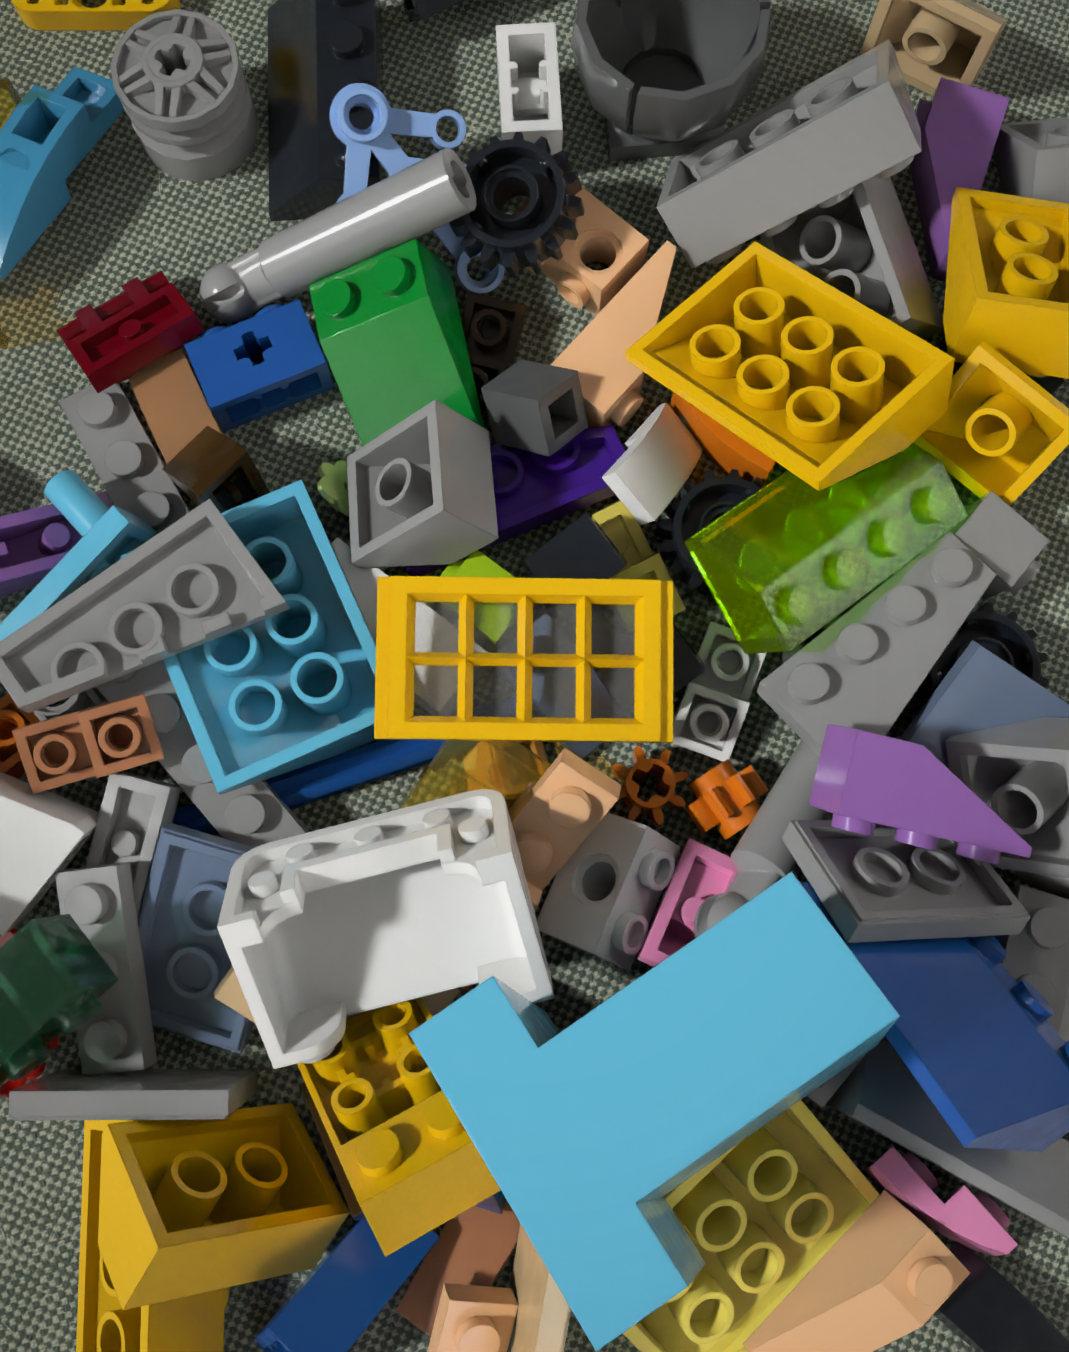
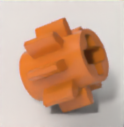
[611,746,689,828]
[685,759,769,840]

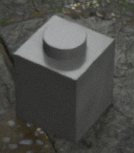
[481,359,588,457]

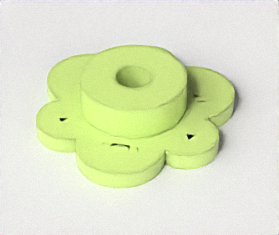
[317,460,349,517]

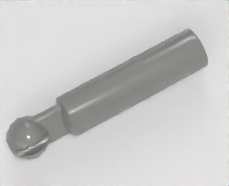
[199,148,476,323]
[694,740,833,938]

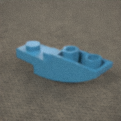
[0,66,124,280]

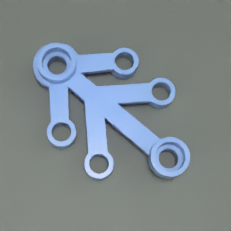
[329,83,505,294]

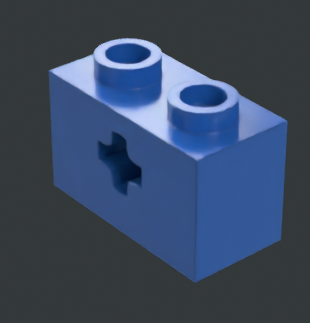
[184,299,335,432]

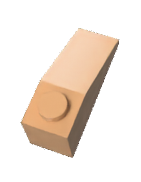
[551,240,677,428]
[743,1190,970,1352]

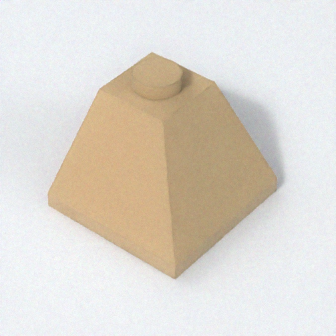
[859,0,1008,96]

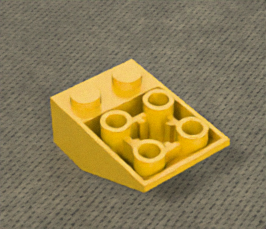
[297,997,501,1257]

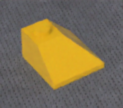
[913,340,1069,506]

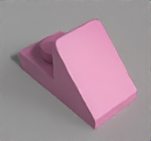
[638,838,738,967]

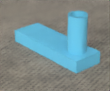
[0,470,158,642]

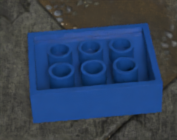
[801,881,1069,1152]

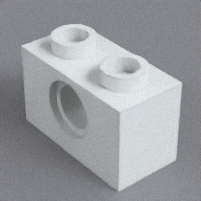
[537,813,681,971]

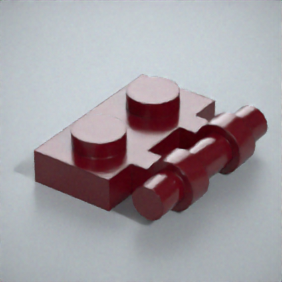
[56,270,205,393]

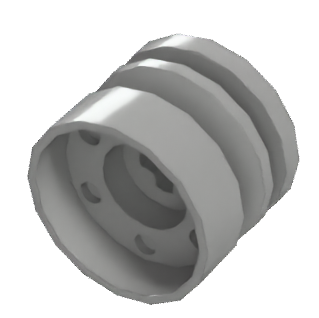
[110,9,259,182]

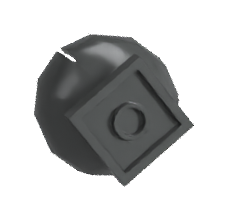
[571,0,771,161]

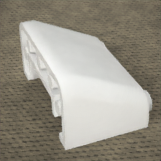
[217,789,554,1069]

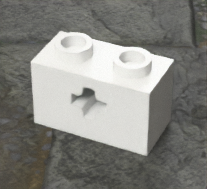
[496,22,563,156]

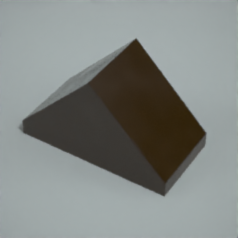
[162,426,270,513]

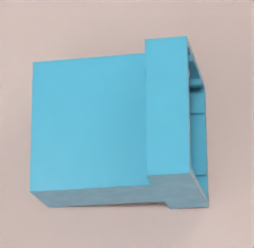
[409,872,900,1352]

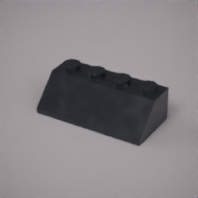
[268,0,386,221]

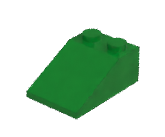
[309,238,485,446]

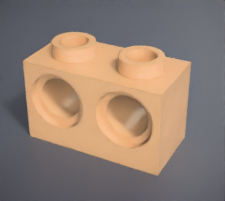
[512,186,649,316]

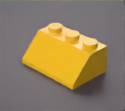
[98,1103,350,1310]

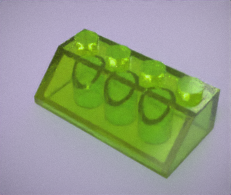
[684,443,969,654]

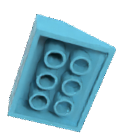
[120,479,376,795]

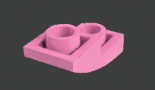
[864,1146,1018,1256]

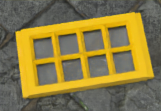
[374,576,673,743]

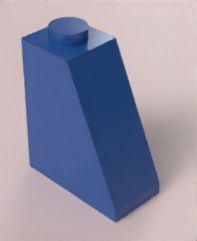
[252,1217,440,1352]

